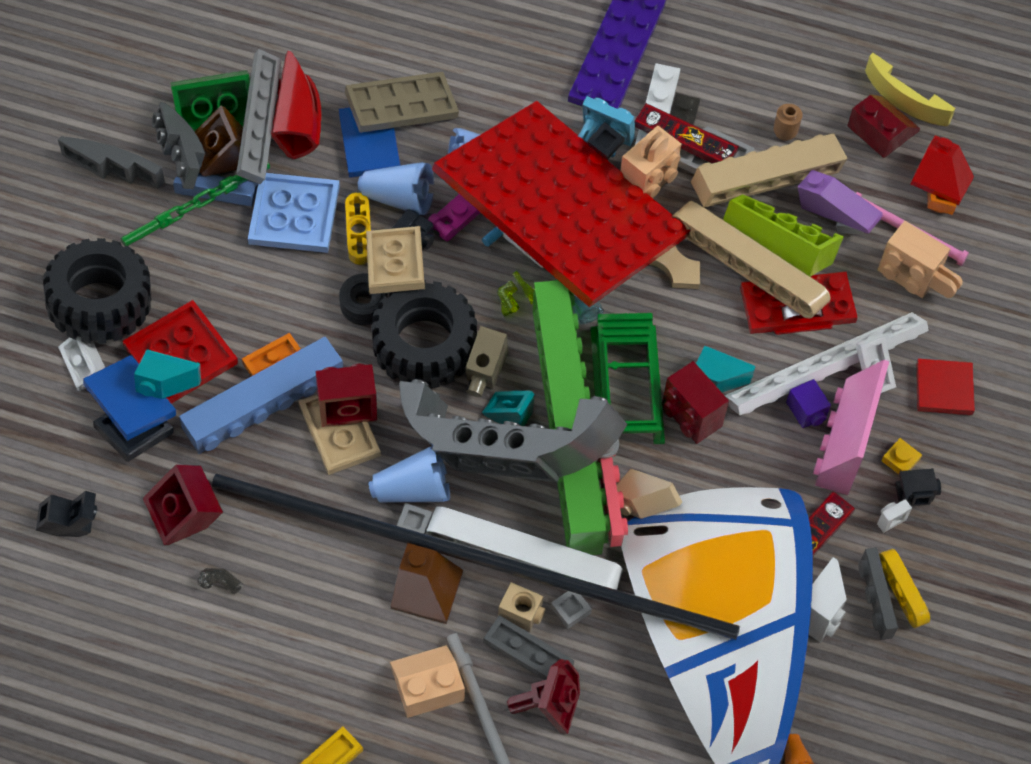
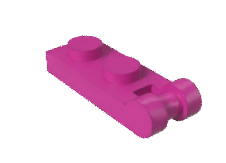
[428,194,480,242]

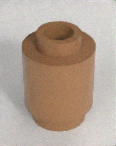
[773,104,803,141]

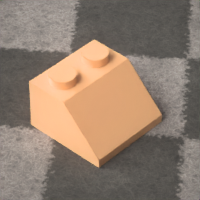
[390,645,465,718]

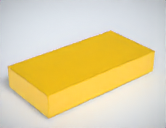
[300,726,363,764]

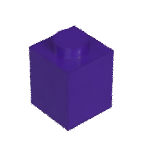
[786,379,831,429]

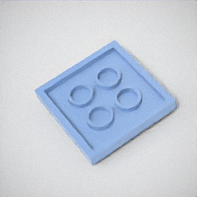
[248,173,340,253]

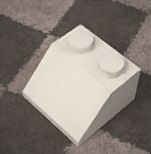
[809,557,846,643]

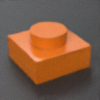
[927,192,956,215]

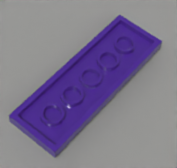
[568,0,666,109]

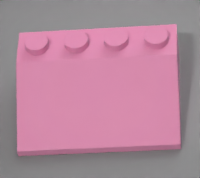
[813,360,889,495]

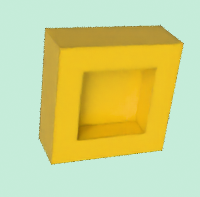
[881,438,922,474]

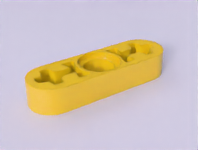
[345,193,371,265]
[879,548,930,628]

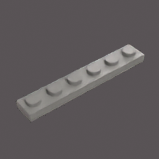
[236,49,282,184]

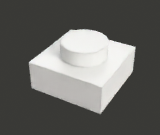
[877,499,912,533]

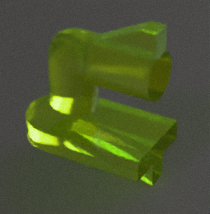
[497,270,534,317]

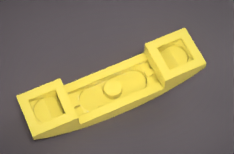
[865,53,956,126]

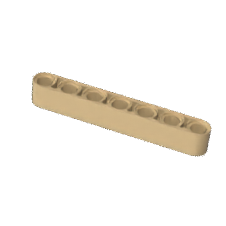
[672,201,831,318]

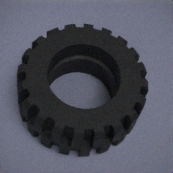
[43,238,151,344]
[372,280,477,389]

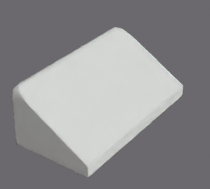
[58,336,105,391]

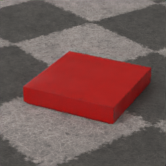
[916,358,975,415]

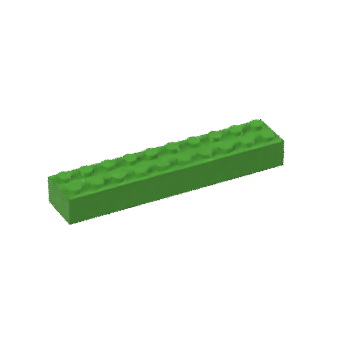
[532,280,610,555]

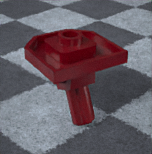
[507,659,580,734]

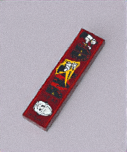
[634,103,739,164]
[809,491,856,557]

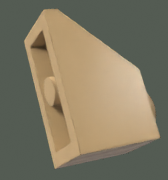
[617,469,682,519]

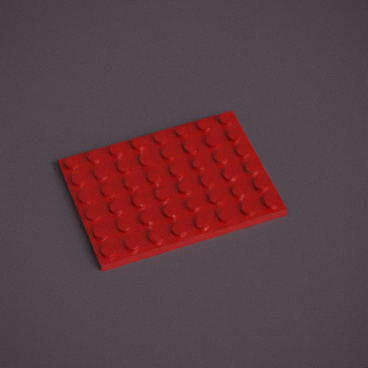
[432,101,691,308]

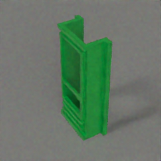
[590,313,665,444]

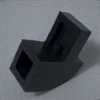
[36,491,97,537]

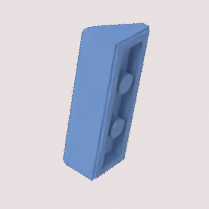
[173,173,258,207]

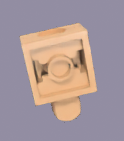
[620,126,681,198]
[878,221,963,299]

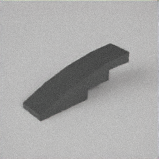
[58,136,165,189]

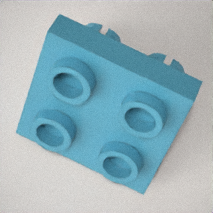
[578,96,635,157]

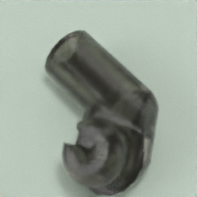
[197,568,243,594]

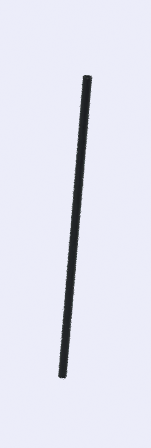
[212,474,740,640]

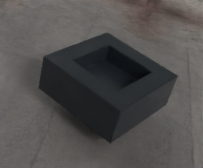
[587,122,625,160]

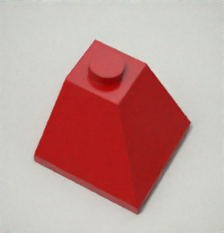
[910,135,974,206]

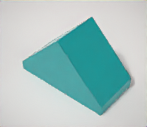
[482,391,535,426]

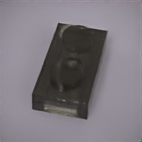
[670,93,700,125]

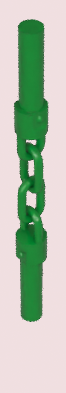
[120,162,270,247]

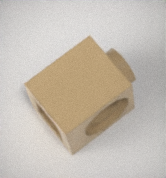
[498,582,545,632]

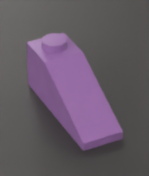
[798,170,883,234]

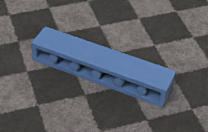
[179,336,343,454]

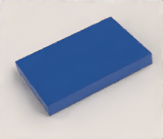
[338,107,400,178]
[83,355,176,441]

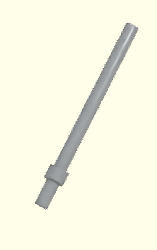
[446,633,511,764]

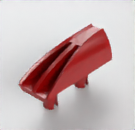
[271,51,321,159]

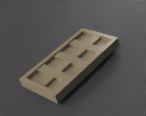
[345,72,459,133]

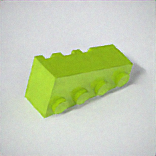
[723,194,844,277]

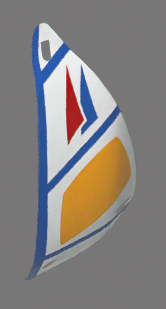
[621,487,813,764]

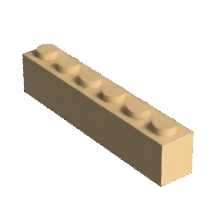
[691,133,848,208]

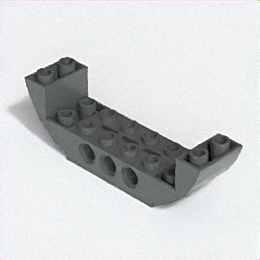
[399,379,627,483]

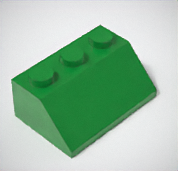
[170,70,250,132]

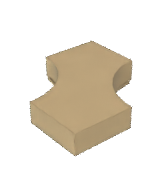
[649,246,700,289]

